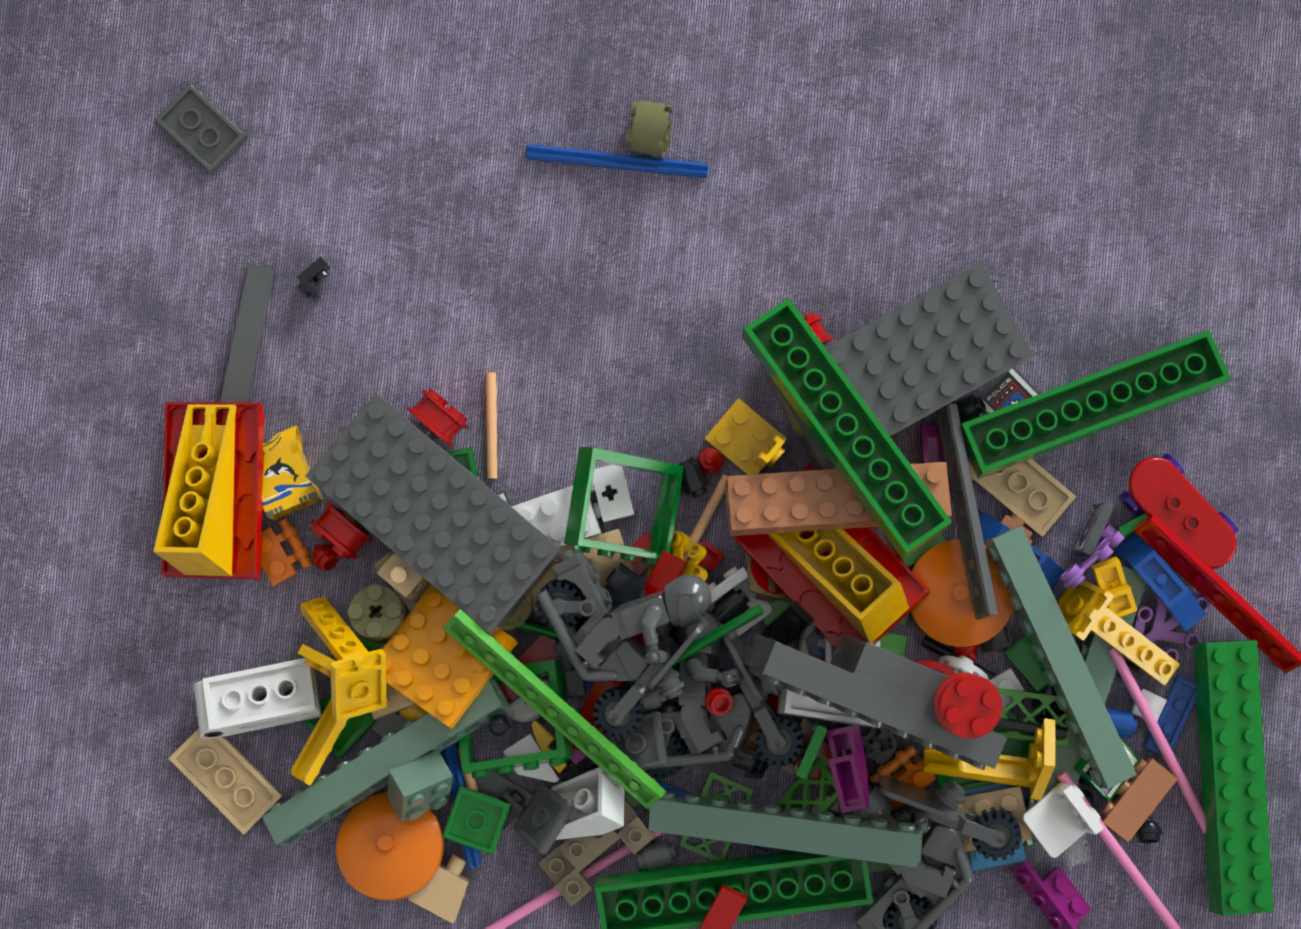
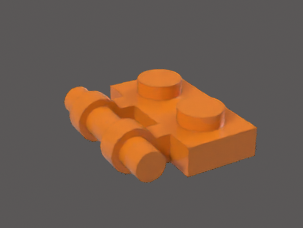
[261,518,313,586]
[869,744,937,811]

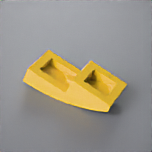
[1091,557,1138,617]
[532,719,568,773]

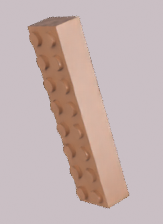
[725,462,952,536]

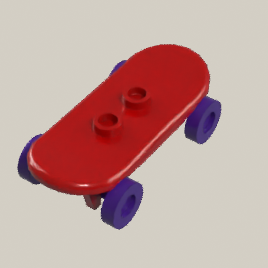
[1119,453,1238,569]

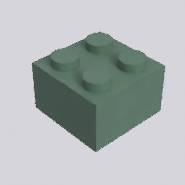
[387,750,453,823]

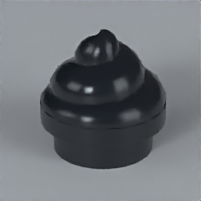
[1135,816,1162,843]

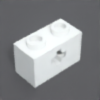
[591,465,634,523]

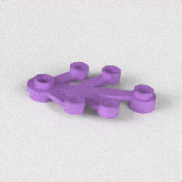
[1060,523,1125,588]
[1122,591,1210,662]

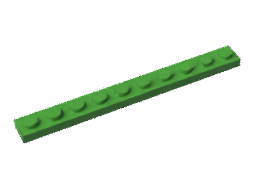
[443,609,666,809]

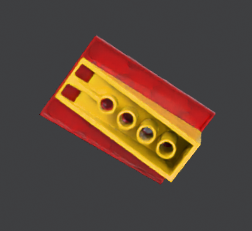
[153,402,265,580]
[732,462,930,649]

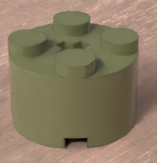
[626,100,674,158]
[347,584,407,643]

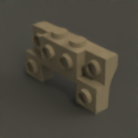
[538,797,655,906]

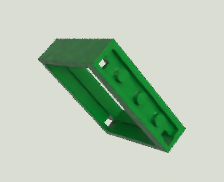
[564,447,684,565]
[459,659,574,778]

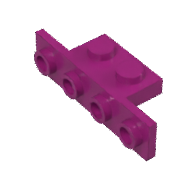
[1010,860,1092,929]

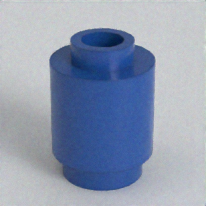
[1106,708,1137,738]

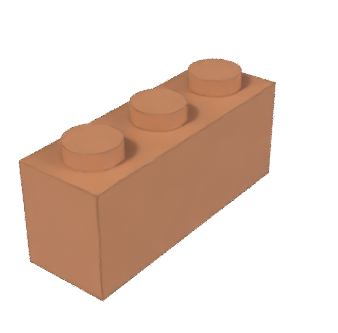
[1099,757,1178,842]

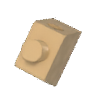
[375,551,431,603]
[408,854,470,924]

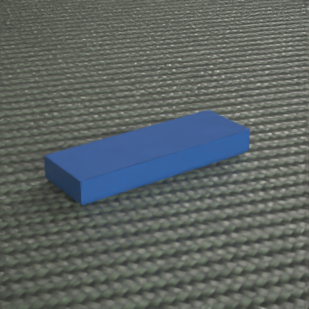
[1143,675,1197,757]

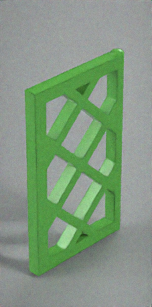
[991,688,1070,746]
[776,757,839,814]
[679,771,755,861]

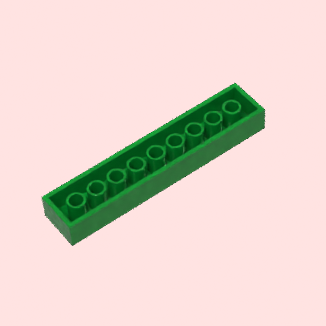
[742,298,952,559]
[961,330,1231,479]
[1193,640,1274,916]
[595,851,873,929]

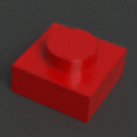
[687,539,725,573]

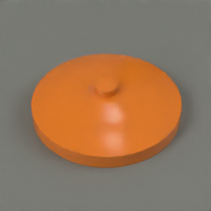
[911,539,1013,647]
[336,792,444,901]

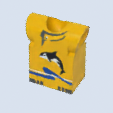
[262,425,323,520]

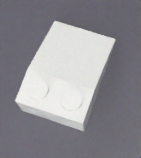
[551,767,624,840]

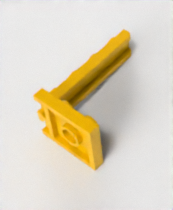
[704,398,787,475]
[1057,580,1180,686]
[300,597,387,722]
[291,644,348,786]
[923,718,1055,801]

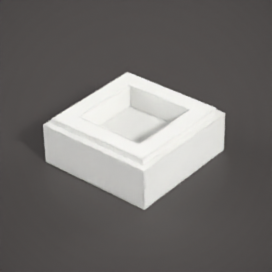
[1130,688,1167,721]

